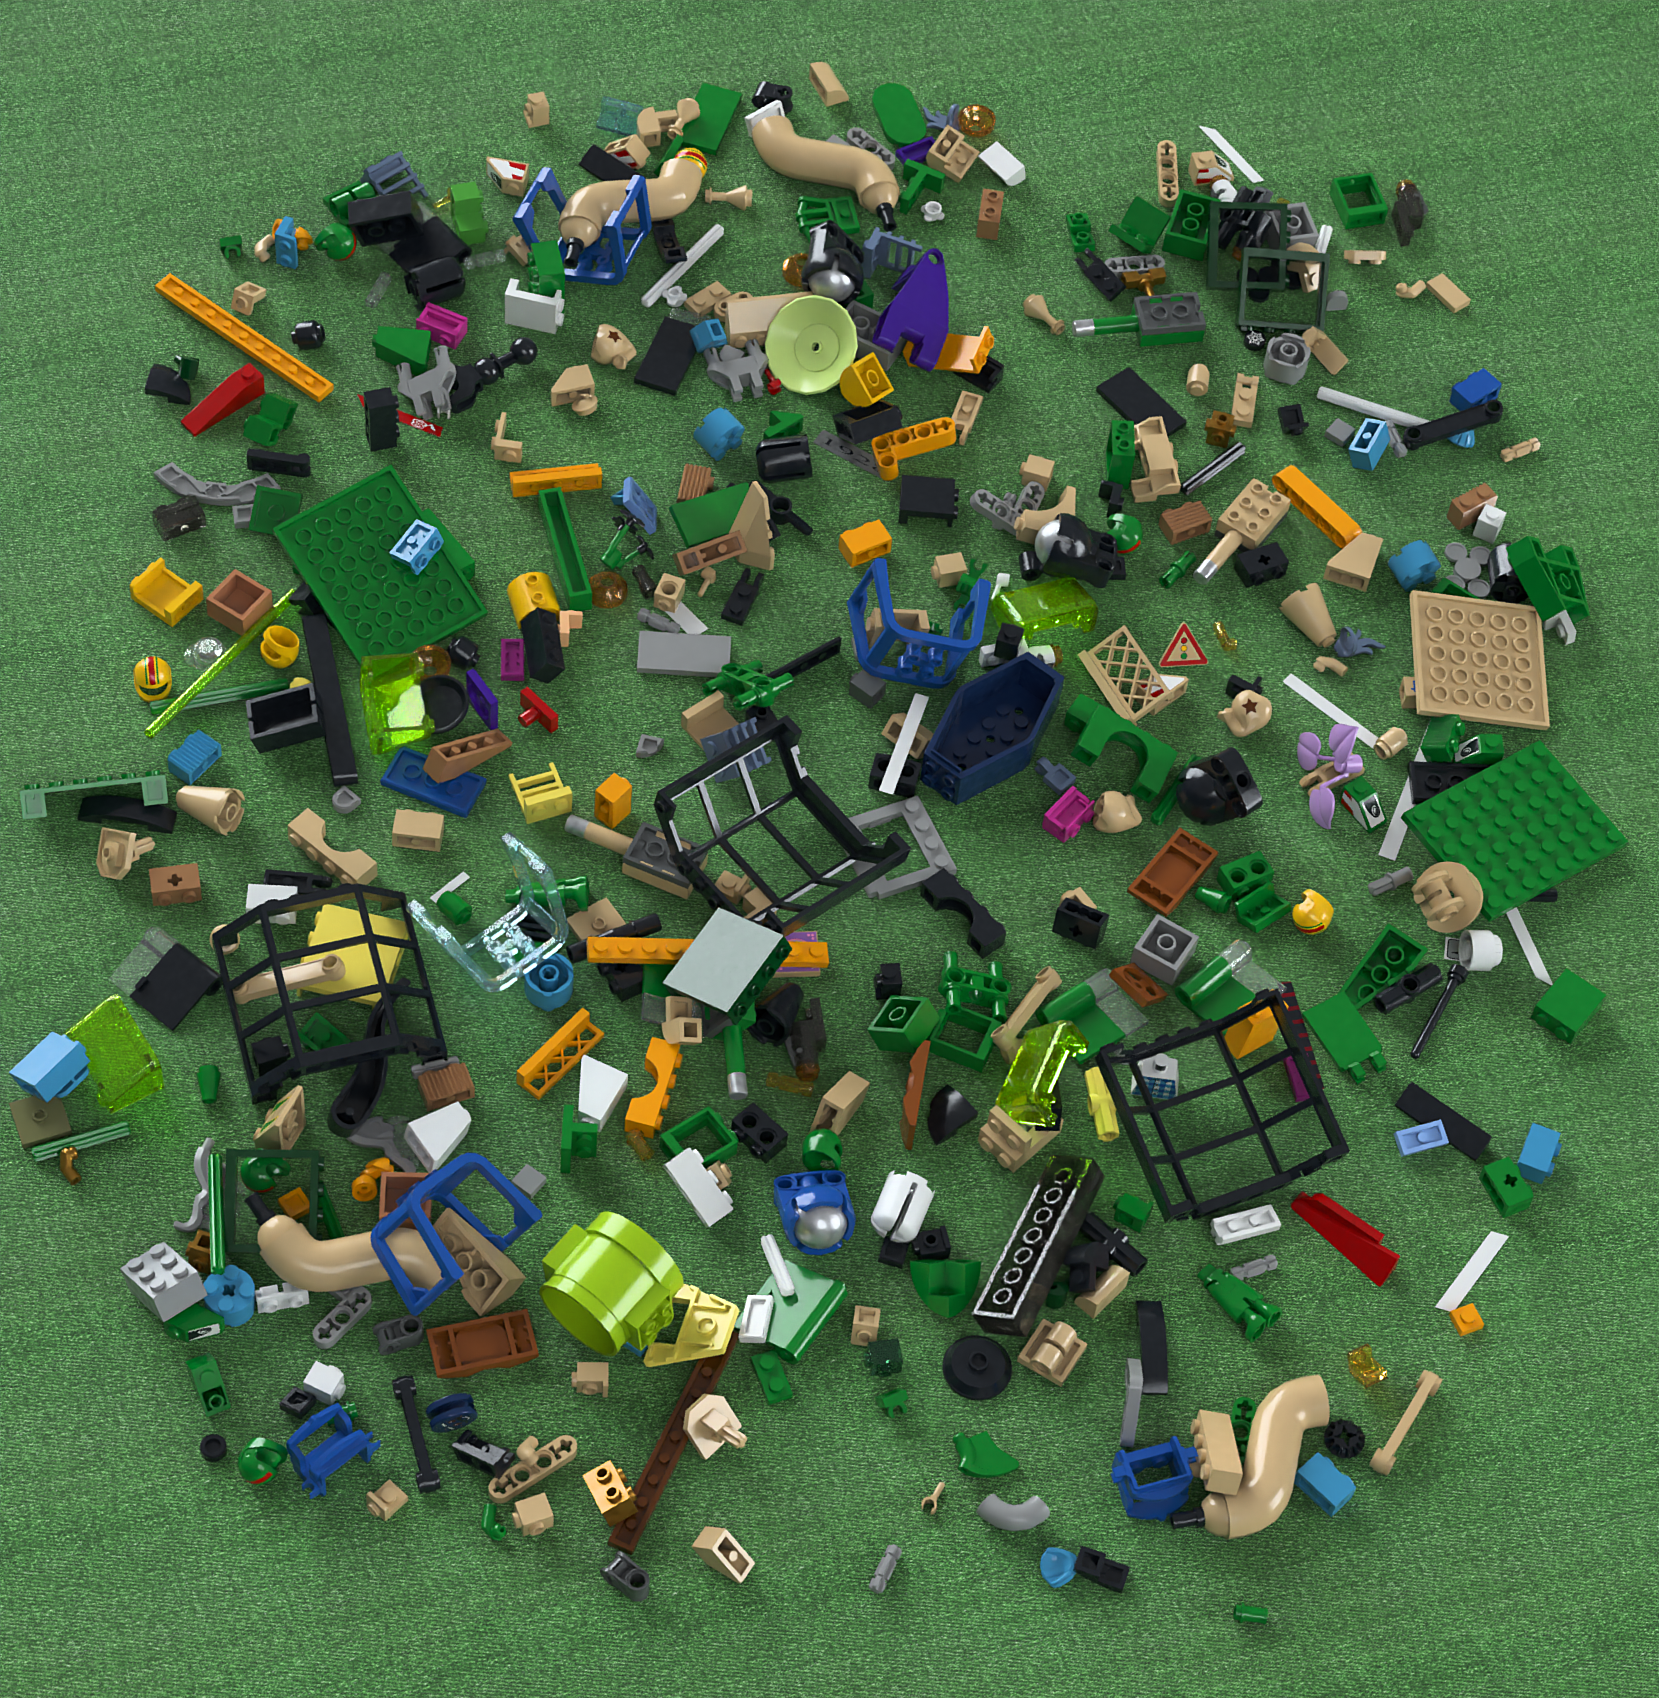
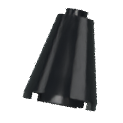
[747,982,804,1047]

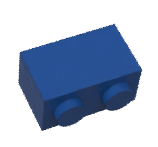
[1449,368,1502,411]

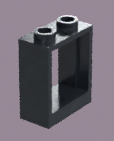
[833,399,903,445]

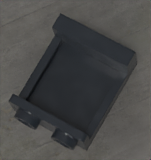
[898,475,959,527]

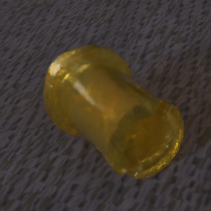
[625,1128,655,1162]

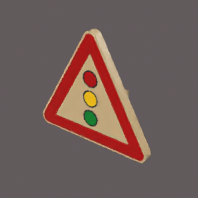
[1159,622,1208,667]

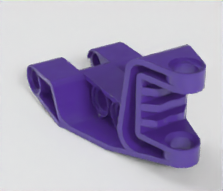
[872,248,949,372]

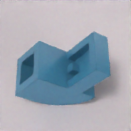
[689,318,728,353]

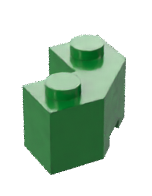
[243,393,298,446]

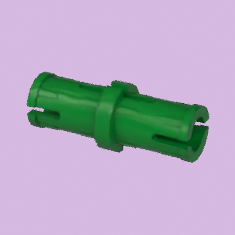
[1159,550,1197,589]

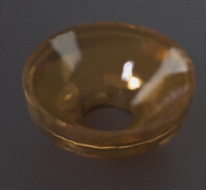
[958,104,996,138]
[782,253,808,287]
[589,571,628,608]
[409,645,451,682]

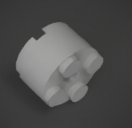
[1263,333,1311,385]

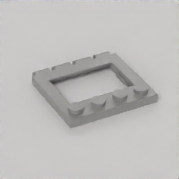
[843,796,957,900]

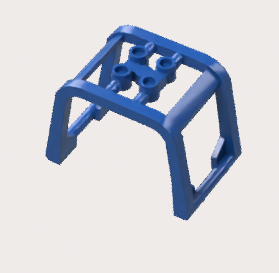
[512,167,652,285]
[847,558,991,689]
[370,1153,542,1316]

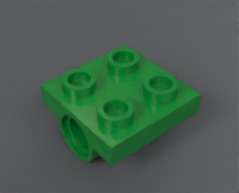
[323,180,376,229]

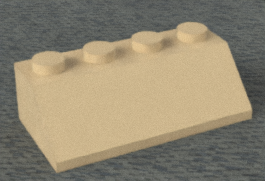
[725,291,813,348]

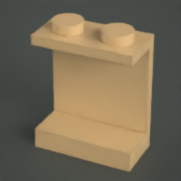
[865,608,930,651]
[681,690,748,750]

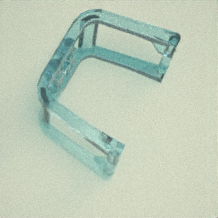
[406,832,569,992]

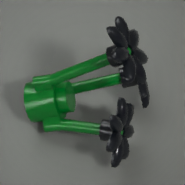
[599,509,654,570]

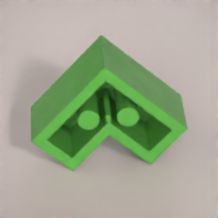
[450,181,489,245]

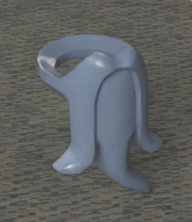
[923,104,962,132]
[1334,627,1386,657]

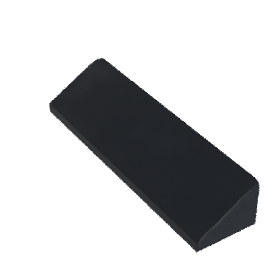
[579,144,647,182]
[765,636,842,679]
[1395,1082,1492,1162]

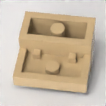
[926,124,980,183]

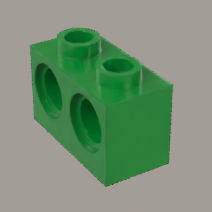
[1216,850,1274,901]

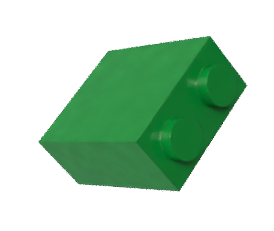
[1530,968,1606,1044]

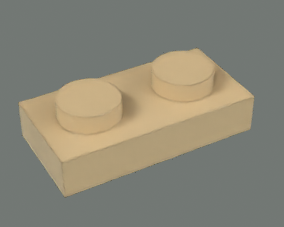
[684,281,731,319]

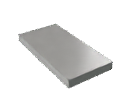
[637,631,731,677]

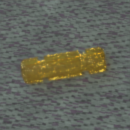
[766,1072,814,1097]

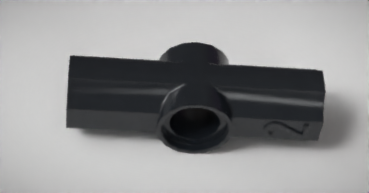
[1218,186,1253,250]
[1373,963,1443,1015]
[1077,1212,1148,1277]

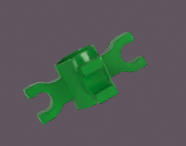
[953,558,989,611]

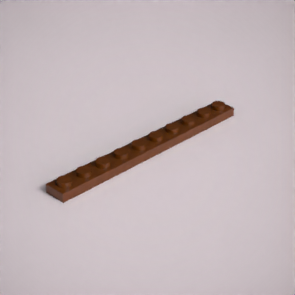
[608,1331,739,1555]

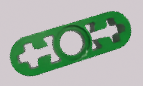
[1230,1397,1256,1468]

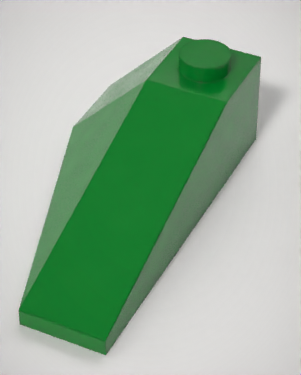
[1337,923,1428,1010]

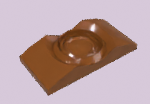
[1127,828,1219,917]
[899,1040,931,1150]
[426,1309,539,1378]

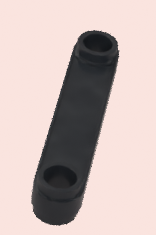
[1403,399,1503,450]
[392,1375,441,1494]

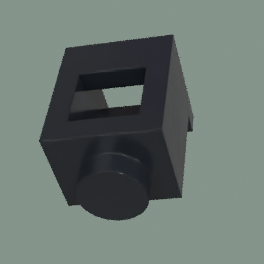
[873,963,902,1000]
[911,1225,951,1260]

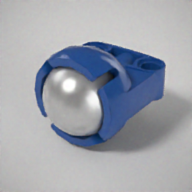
[774,1170,856,1255]

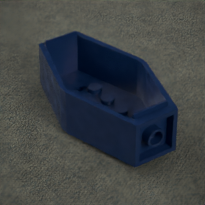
[920,652,1064,806]

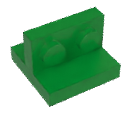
[248,485,303,535]
[560,1104,598,1173]

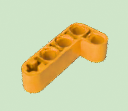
[871,417,956,481]

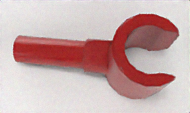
[764,369,781,395]

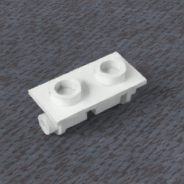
[255,1282,309,1313]

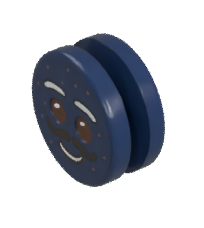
[426,1393,478,1433]

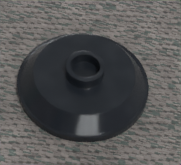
[406,675,469,734]
[942,1335,1012,1400]

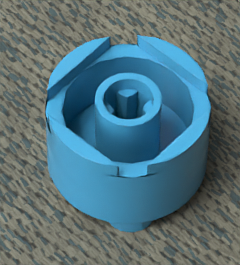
[693,408,745,461]
[1388,540,1441,592]
[524,953,574,1012]
[203,1265,256,1327]

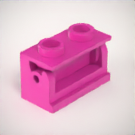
[416,302,467,349]
[1042,786,1095,843]

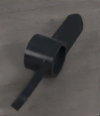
[749,480,813,535]

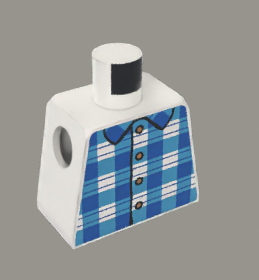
[1131,1053,1179,1099]

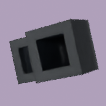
[1064,1242,1109,1294]

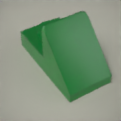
[763,411,804,440]

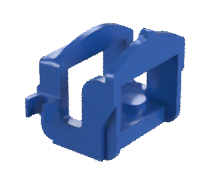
[286,1403,381,1499]
[1110,1436,1198,1522]

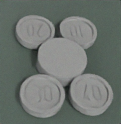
[1444,542,1491,599]

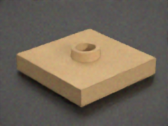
[566,897,626,941]

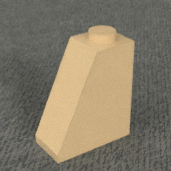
[1323,532,1383,592]
[809,1071,870,1135]

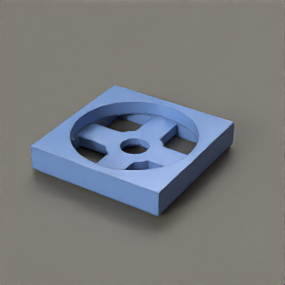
[623,477,657,535]

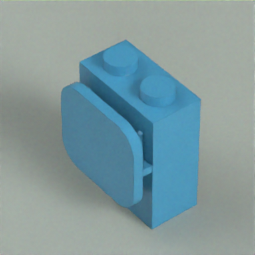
[9,1032,90,1103]

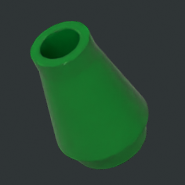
[1195,886,1232,914]
[196,1065,221,1104]

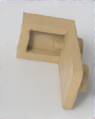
[1302,326,1348,375]
[491,412,522,463]

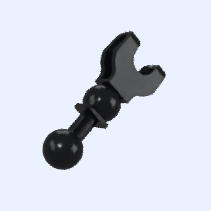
[449,337,538,414]

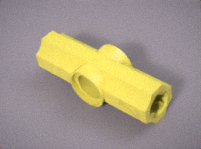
[1084,1067,1120,1142]

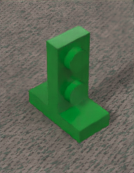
[898,159,946,215]

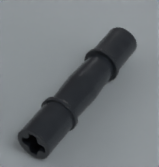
[566,913,662,964]

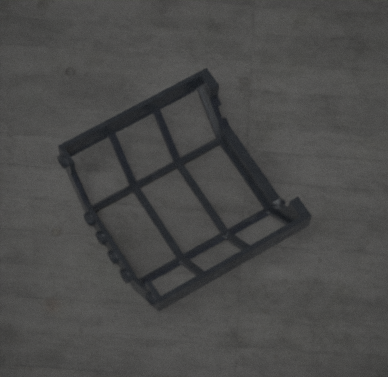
[653,715,911,937]
[212,883,447,1105]
[1095,988,1350,1223]

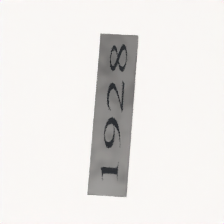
[813,430,886,481]

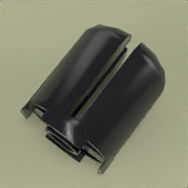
[404,255,466,310]
[755,434,813,484]
[1487,542,1529,604]

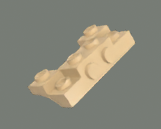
[1130,416,1181,503]

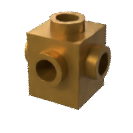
[1204,410,1237,448]
[185,1230,212,1275]

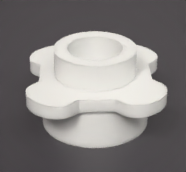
[921,201,945,222]
[662,286,687,307]

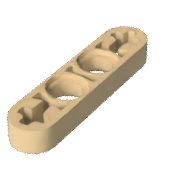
[1156,140,1179,208]
[489,1435,577,1504]

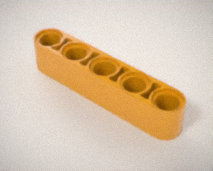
[1272,465,1362,549]

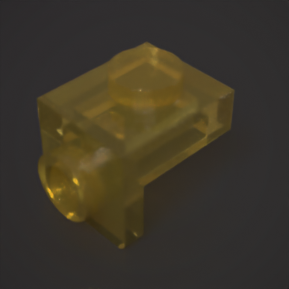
[1347,1343,1387,1388]

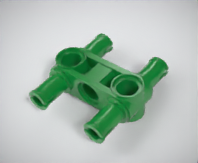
[702,659,794,711]
[938,951,1012,1024]

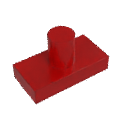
[518,686,558,733]

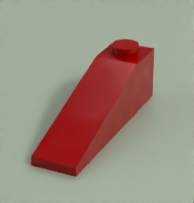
[181,363,265,437]

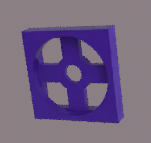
[466,669,498,730]

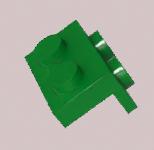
[1235,881,1292,933]
[297,1012,353,1051]

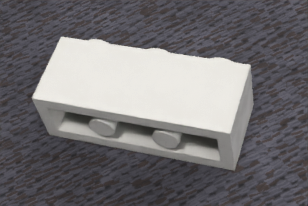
[663,1147,733,1228]

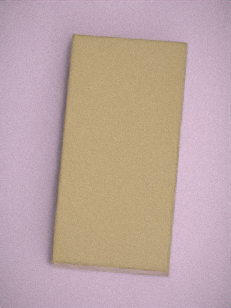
[1426,273,1471,313]

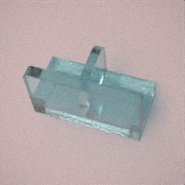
[596,96,644,136]

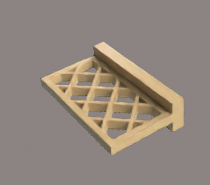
[1078,625,1172,726]

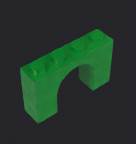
[1070,704,1179,803]

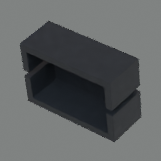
[246,682,327,754]

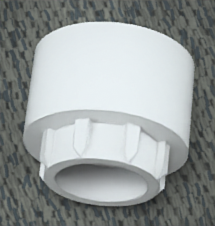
[1458,930,1503,971]

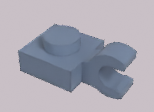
[1035,756,1077,796]

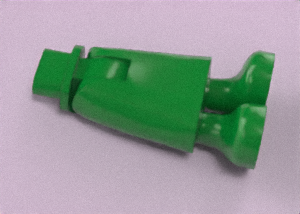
[505,875,590,912]
[1197,1264,1283,1343]

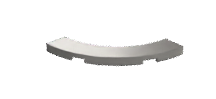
[154,462,281,506]

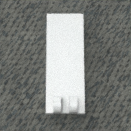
[1210,1204,1281,1245]

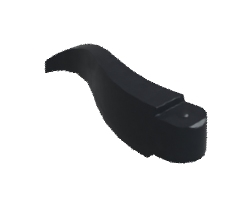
[327,978,411,1138]

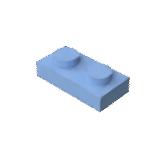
[1394,1120,1449,1157]

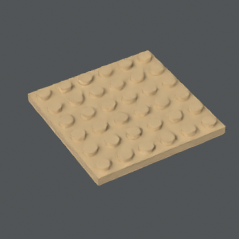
[1409,590,1550,731]

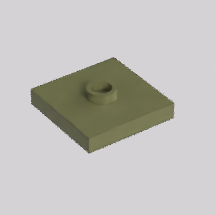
[9,1096,72,1149]

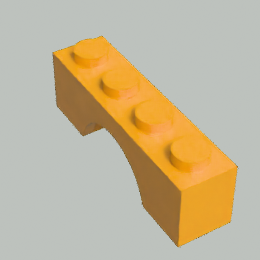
[624,1037,684,1139]

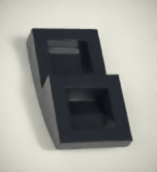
[1073,1545,1130,1594]

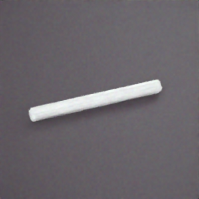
[641,224,724,308]
[1317,386,1429,427]

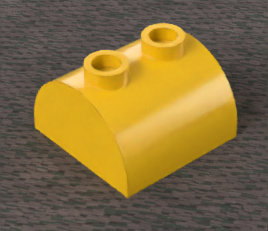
[840,352,894,407]
[507,572,561,629]

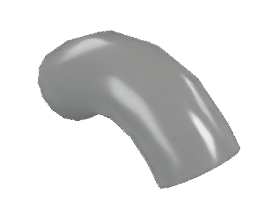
[976,1494,1050,1531]

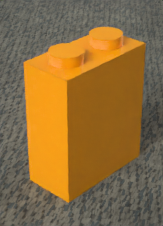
[1224,989,1289,1060]

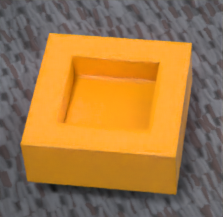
[278,1187,310,1220]
[1449,1303,1484,1337]

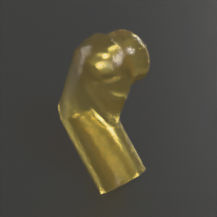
[1213,621,1237,652]

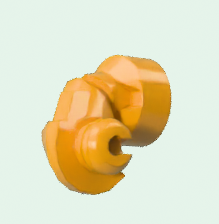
[272,219,313,251]
[351,1157,394,1202]

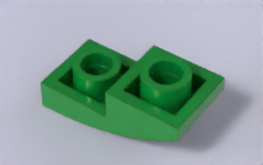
[1066,213,1095,253]

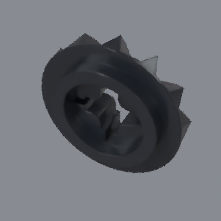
[1324,1418,1365,1458]

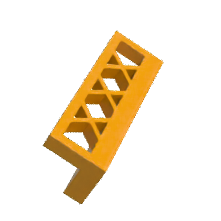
[509,463,602,497]
[517,1007,604,1100]

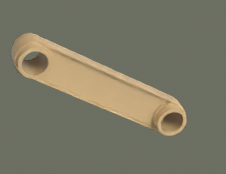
[230,954,346,1004]
[991,966,1062,1051]
[1369,1370,1443,1476]

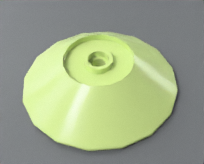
[765,295,858,395]

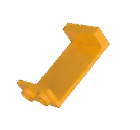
[903,326,994,374]

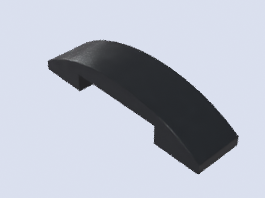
[651,218,687,264]
[77,795,177,834]
[1135,1301,1168,1395]

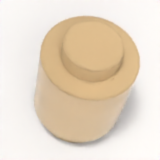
[1186,364,1210,396]
[1373,727,1408,760]

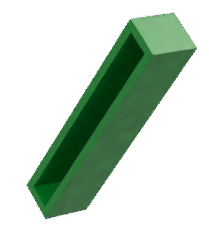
[538,487,592,611]

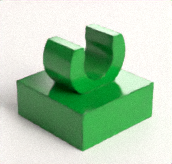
[218,235,242,260]
[875,1388,909,1418]

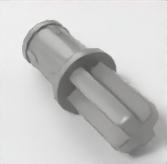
[1368,866,1413,896]

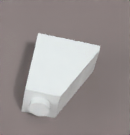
[578,1055,628,1132]
[404,1102,471,1173]

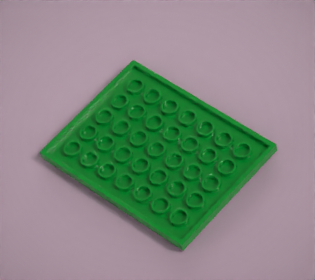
[272,465,488,681]
[1401,740,1629,922]

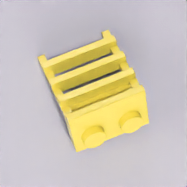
[509,762,572,824]

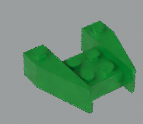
[1506,536,1590,624]

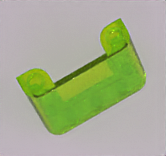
[991,577,1099,640]
[359,653,435,755]
[63,993,164,1114]
[995,1020,1089,1127]

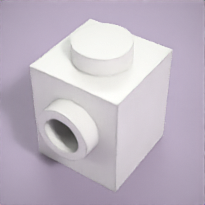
[1473,504,1507,544]
[303,1361,346,1406]

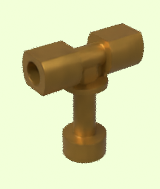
[1121,267,1166,296]

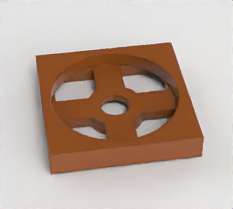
[1109,963,1168,1007]

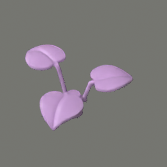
[1297,724,1363,829]

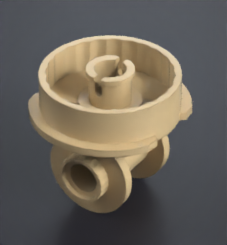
[1411,862,1483,933]

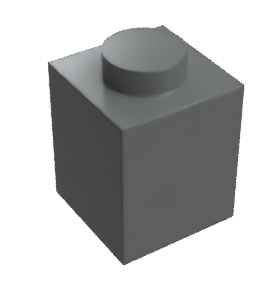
[849,669,886,709]

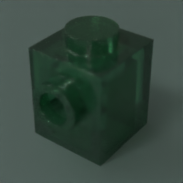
[863,1338,903,1377]

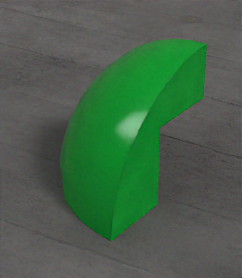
[910,1259,981,1318]

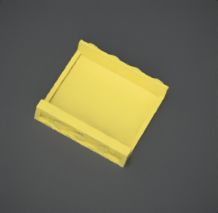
[296,904,409,1010]

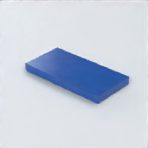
[380,745,487,818]

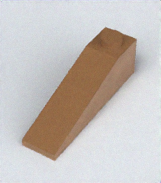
[423,728,513,783]

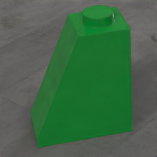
[372,326,431,376]

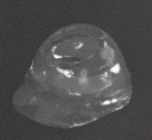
[184,637,229,672]

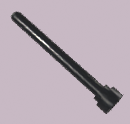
[1410,964,1469,1059]

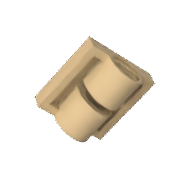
[1017,1318,1087,1387]

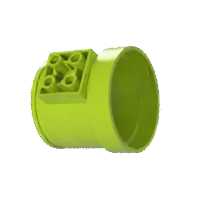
[539,1211,684,1357]

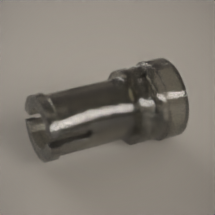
[632,565,658,599]

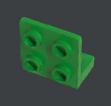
[1108,196,1171,254]

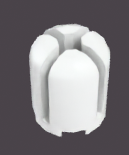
[871,1170,935,1243]

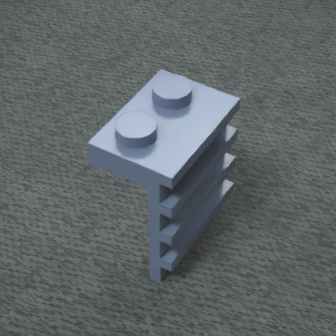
[360,151,428,198]
[861,227,923,279]
[700,717,772,783]

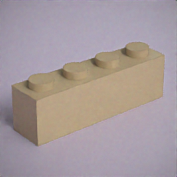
[1191,1410,1243,1495]

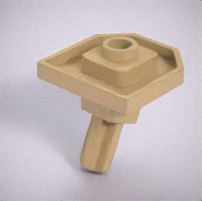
[96,827,155,880]
[683,1394,747,1460]

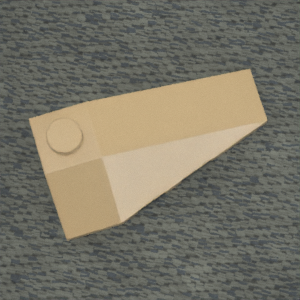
[729,481,775,570]
[433,1208,526,1316]

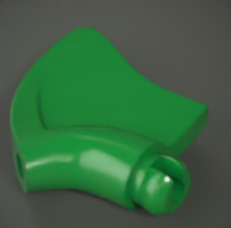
[952,1431,1020,1478]

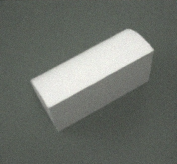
[978,141,1026,186]

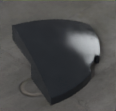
[145,363,191,405]
[927,1084,978,1146]

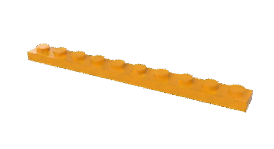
[155,273,334,403]
[586,937,829,968]

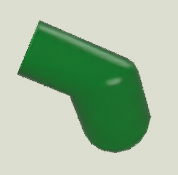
[481,1504,507,1541]

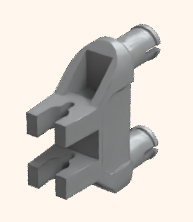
[703,339,769,402]
[396,345,456,420]

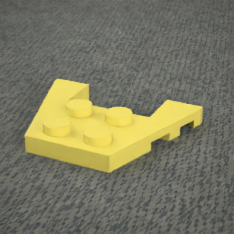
[643,1284,739,1367]

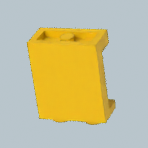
[130,558,204,627]

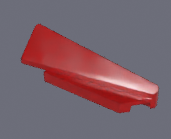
[1291,1191,1400,1287]

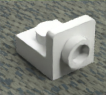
[1543,610,1576,645]

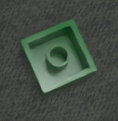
[867,995,940,1053]

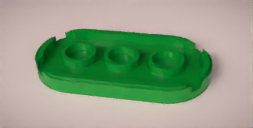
[872,83,926,148]

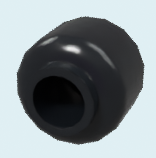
[291,320,326,351]
[445,636,481,670]

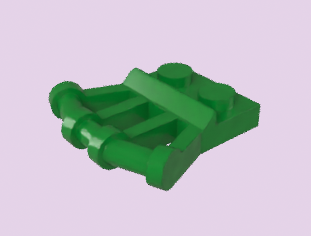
[795,196,860,245]

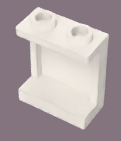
[505,278,565,334]

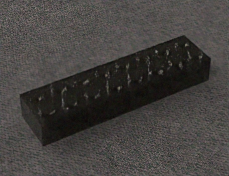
[972,1155,1105,1337]

